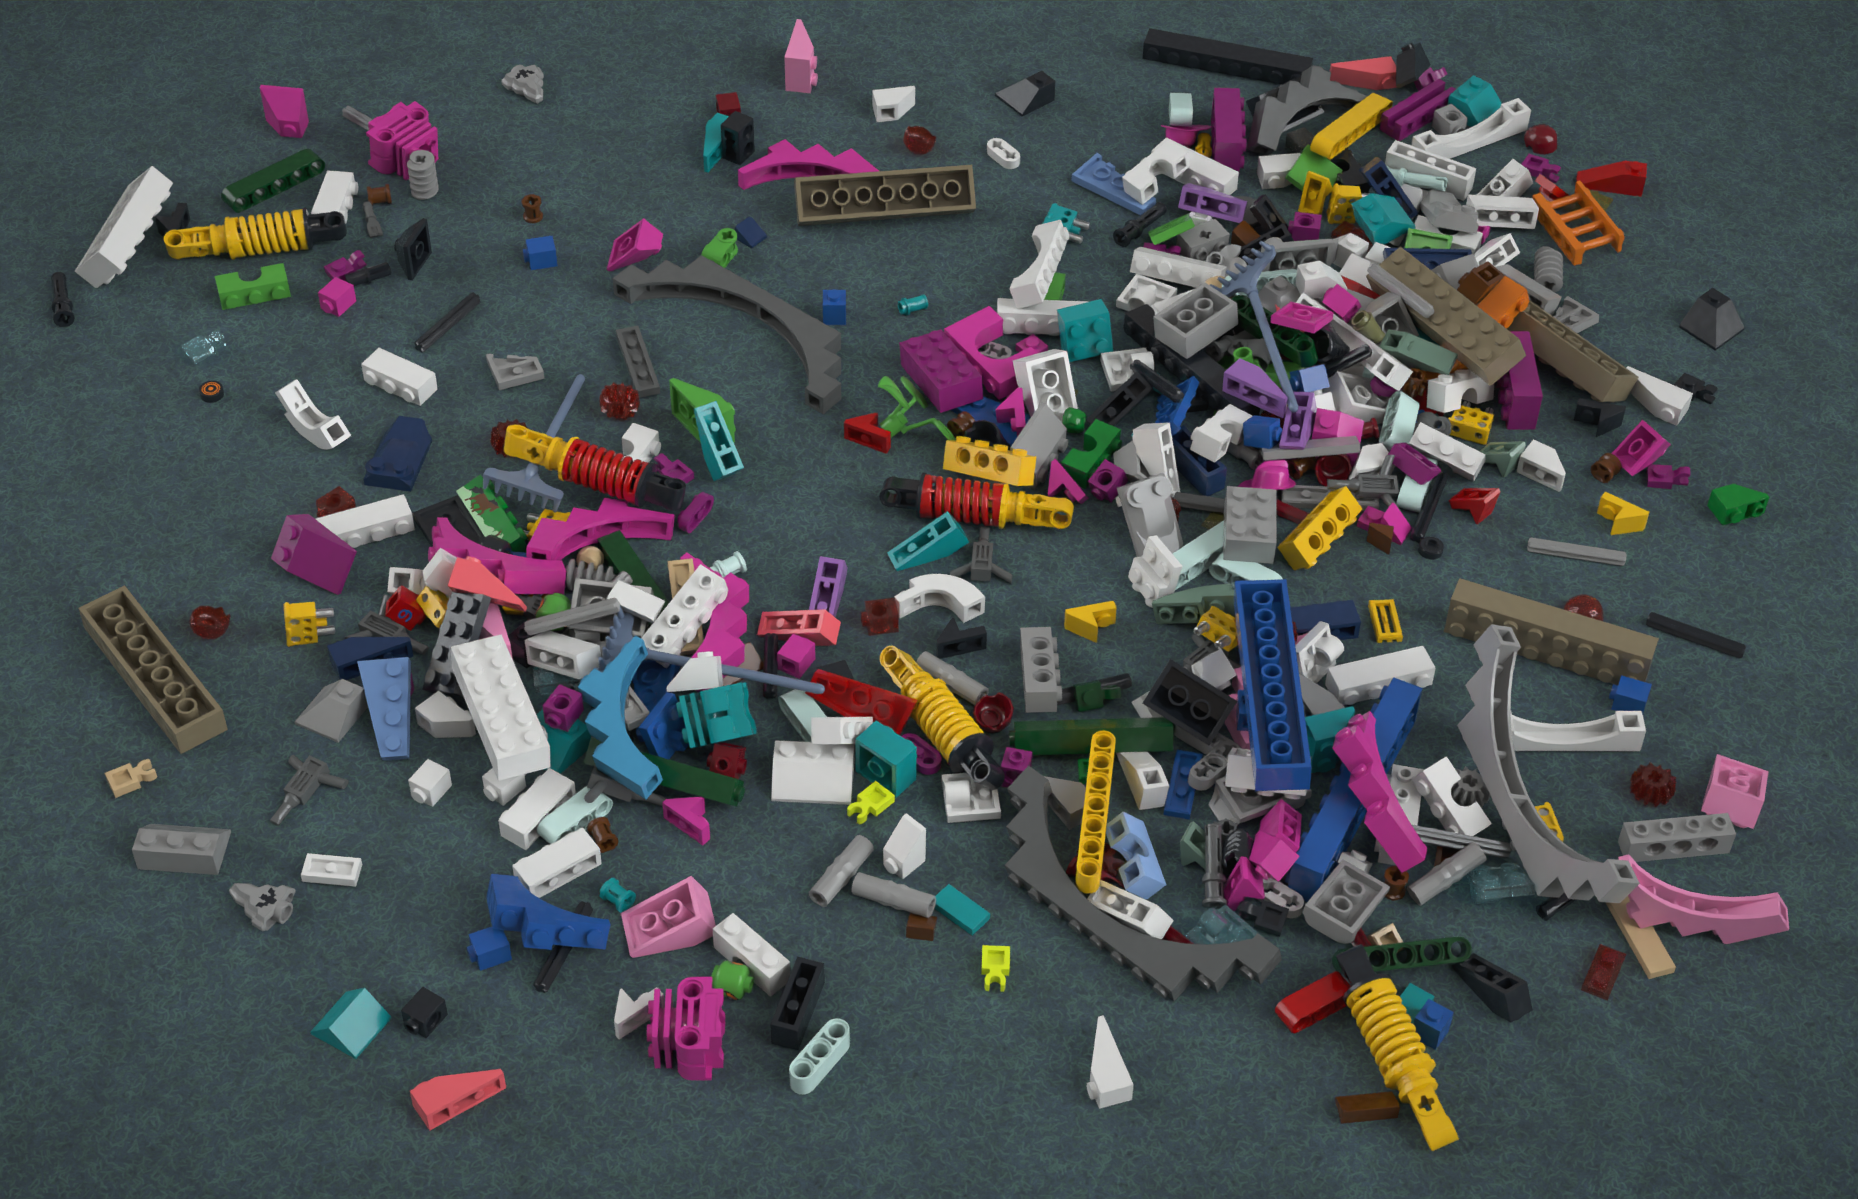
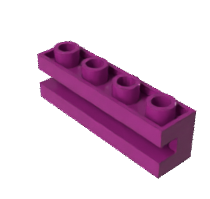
[1380,79,1456,141]

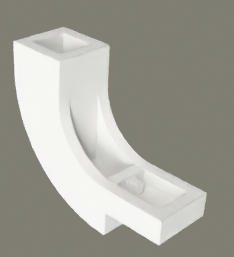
[275,379,351,450]
[894,574,985,623]

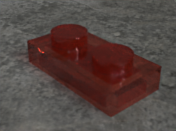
[1581,944,1626,1001]

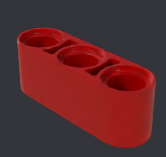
[1275,971,1351,1034]

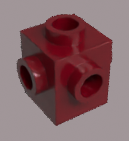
[707,741,747,779]

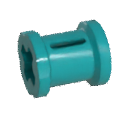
[599,878,636,913]

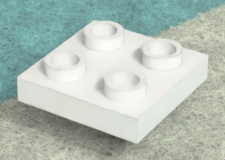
[1116,274,1177,311]
[1100,348,1154,392]
[1295,621,1344,683]
[941,773,1001,823]

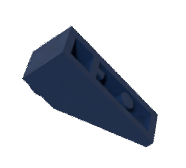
[1359,157,1419,219]
[327,637,414,681]

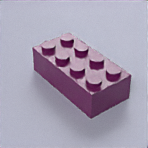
[1211,88,1246,176]
[899,329,983,413]
[1495,331,1543,430]

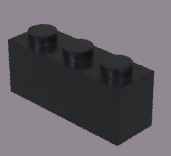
[770,957,825,1050]

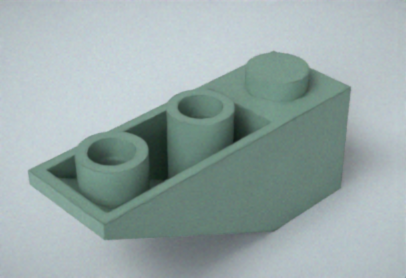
[1379,329,1458,375]

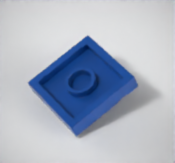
[638,692,689,759]

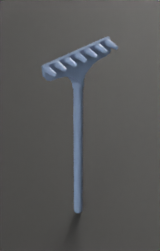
[1210,241,1298,412]
[483,374,585,512]
[595,606,825,694]

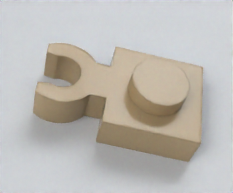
[105,759,157,798]

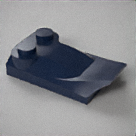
[363,416,432,492]

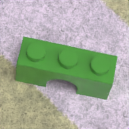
[215,263,291,310]

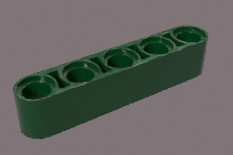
[221,149,325,213]
[1231,295,1318,367]
[1332,937,1472,973]

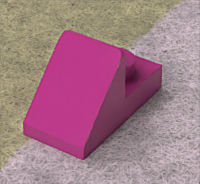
[996,388,1026,437]
[1048,459,1089,504]
[1357,502,1412,545]
[662,797,710,845]
[1224,856,1265,911]

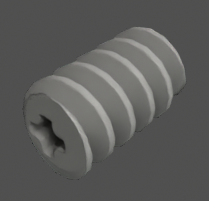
[407,150,439,200]
[1534,246,1563,293]
[565,559,617,591]

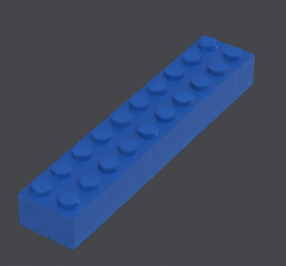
[1234,579,1312,791]
[1285,677,1423,902]

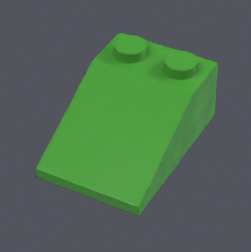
[669,378,736,443]

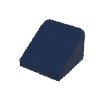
[735,216,767,249]

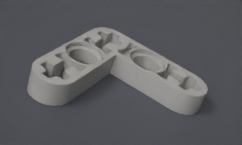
[1174,725,1241,790]

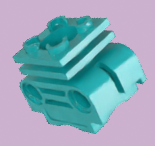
[676,682,758,748]

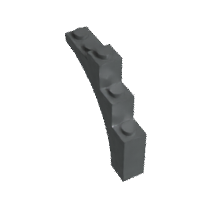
[1247,65,1366,156]

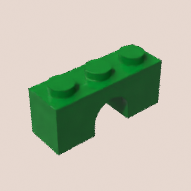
[1061,419,1122,489]

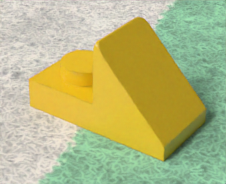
[1298,171,1333,215]
[1597,492,1649,535]
[1064,601,1117,643]

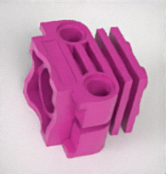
[366,101,438,180]
[647,977,725,1080]

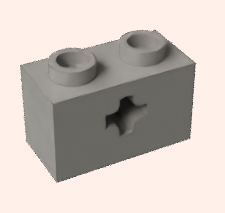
[1176,219,1230,261]

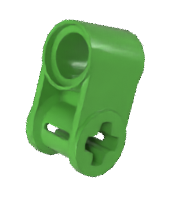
[701,228,738,268]

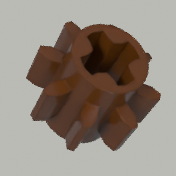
[1401,368,1428,398]

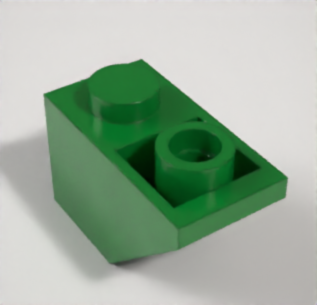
[1707,484,1769,525]

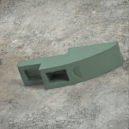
[1152,584,1235,624]

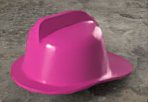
[1161,125,1211,148]
[1238,459,1296,490]

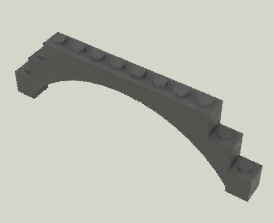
[613,255,841,414]
[1005,765,1282,1001]

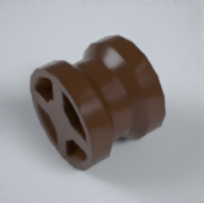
[947,411,975,438]
[1591,453,1622,483]

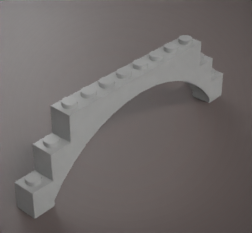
[1457,624,1640,903]

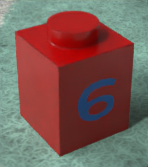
[385,585,426,631]

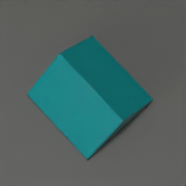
[310,988,391,1059]

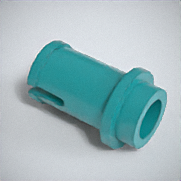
[898,294,928,316]

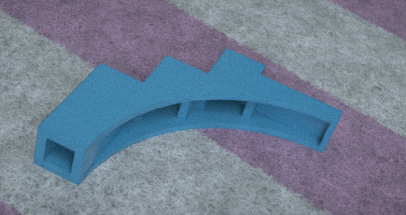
[578,635,663,800]

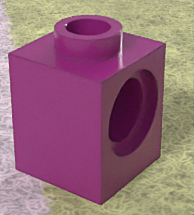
[1288,212,1322,241]
[1088,459,1128,502]
[543,684,584,732]
[1001,747,1032,788]

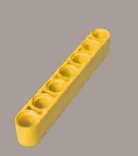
[1310,93,1393,160]
[1075,730,1116,894]

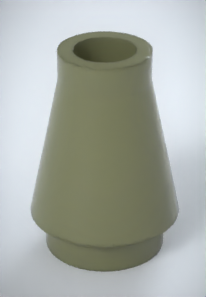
[1351,310,1385,344]

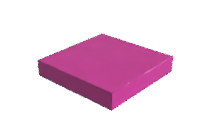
[1271,302,1334,333]

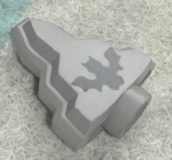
[501,65,544,104]
[229,883,296,931]

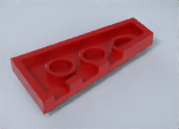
[805,669,918,735]

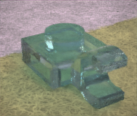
[181,330,226,364]

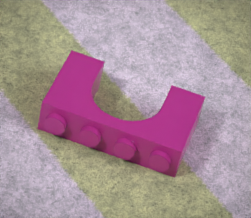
[944,306,1038,400]

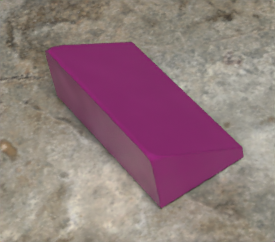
[1388,443,1441,485]

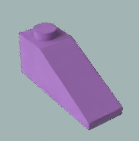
[1178,183,1247,223]
[1222,358,1288,418]
[1279,392,1317,450]
[809,556,848,617]

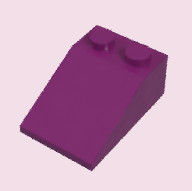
[271,514,357,595]

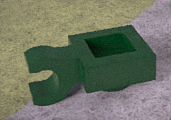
[1073,680,1122,712]

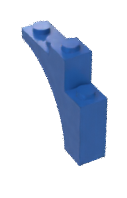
[486,874,610,950]

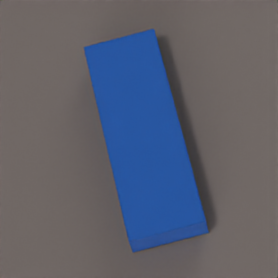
[1163,750,1203,820]

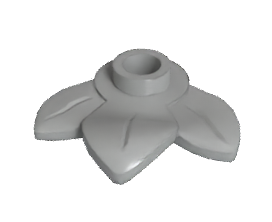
[1206,244,1248,277]

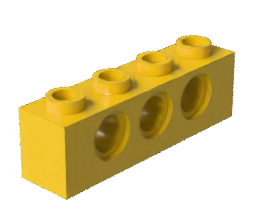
[943,436,1037,486]
[1277,486,1362,570]

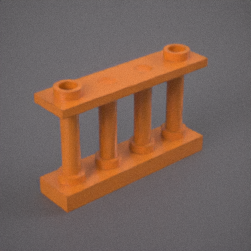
[1532,181,1624,266]

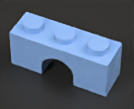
[1106,812,1166,899]

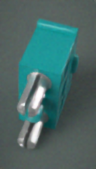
[1043,203,1090,244]

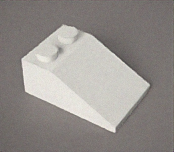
[1013,349,1078,422]
[1322,371,1390,424]

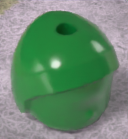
[1062,407,1087,434]

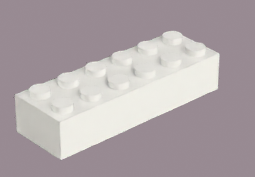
[75,166,173,288]
[451,634,550,781]

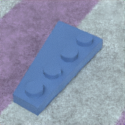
[1071,153,1156,216]
[357,657,411,760]

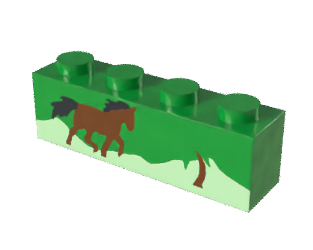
[456,474,529,553]

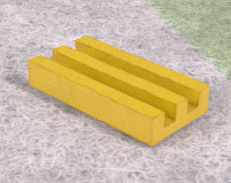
[1368,599,1403,643]

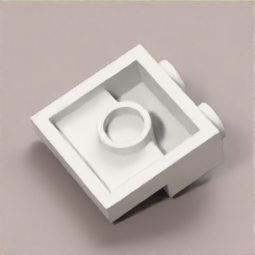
[1128,535,1183,608]

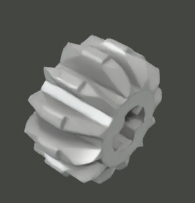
[1451,766,1491,809]

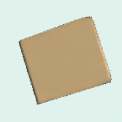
[1367,923,1404,955]

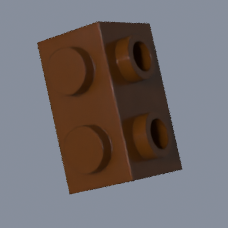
[1457,261,1505,305]

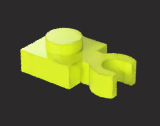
[847,781,895,825]
[981,945,1010,992]

